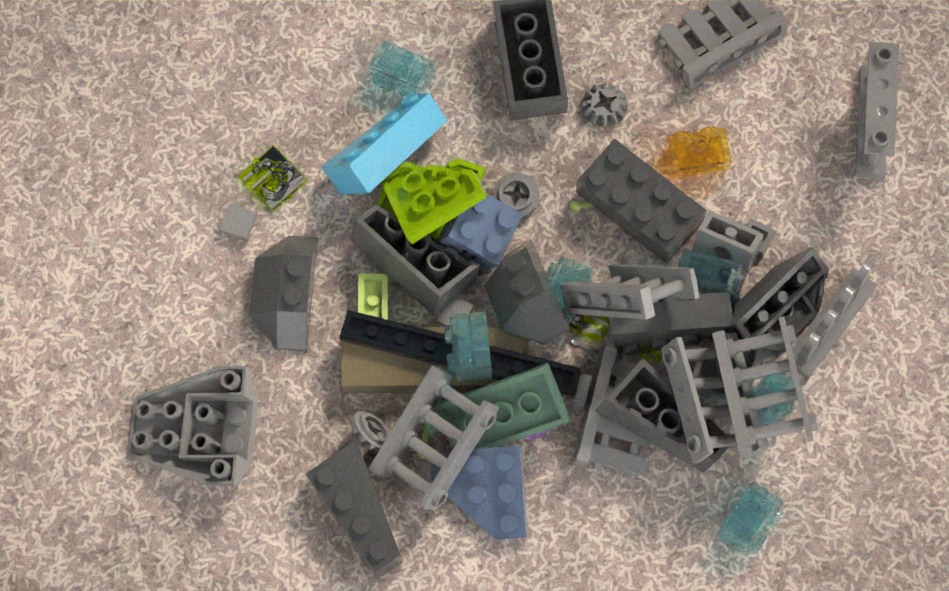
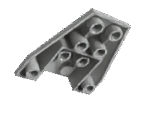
[128,366,258,486]

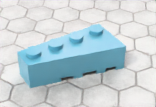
[321,92,448,194]

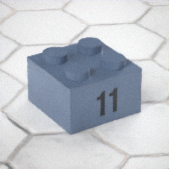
[436,193,523,271]

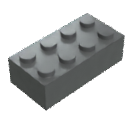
[493,0,568,121]
[576,138,706,264]

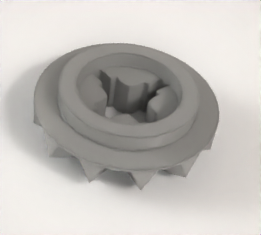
[582,82,628,127]
[493,173,540,218]
[350,411,389,453]

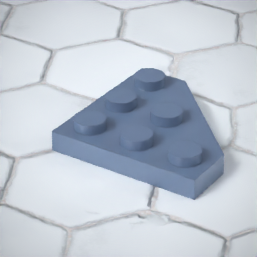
[430,445,528,540]

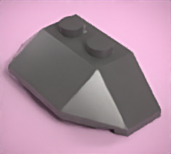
[249,236,318,351]
[484,240,570,345]
[732,247,829,351]

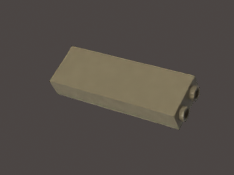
[341,327,529,393]

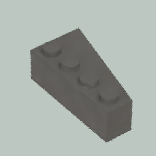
[350,204,480,316]
[609,292,735,355]
[595,359,728,472]
[306,439,402,579]

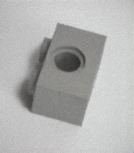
[692,211,764,277]

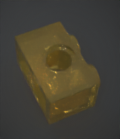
[666,126,732,179]

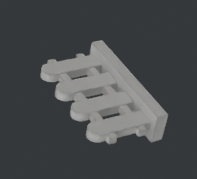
[659,0,786,90]
[785,260,877,379]
[571,346,669,480]

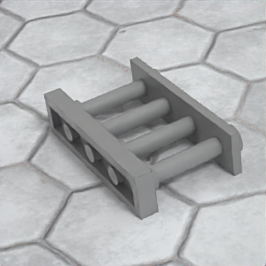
[855,42,899,179]
[560,264,700,319]
[712,316,818,457]
[661,332,769,464]
[368,365,500,511]

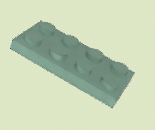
[435,363,571,450]

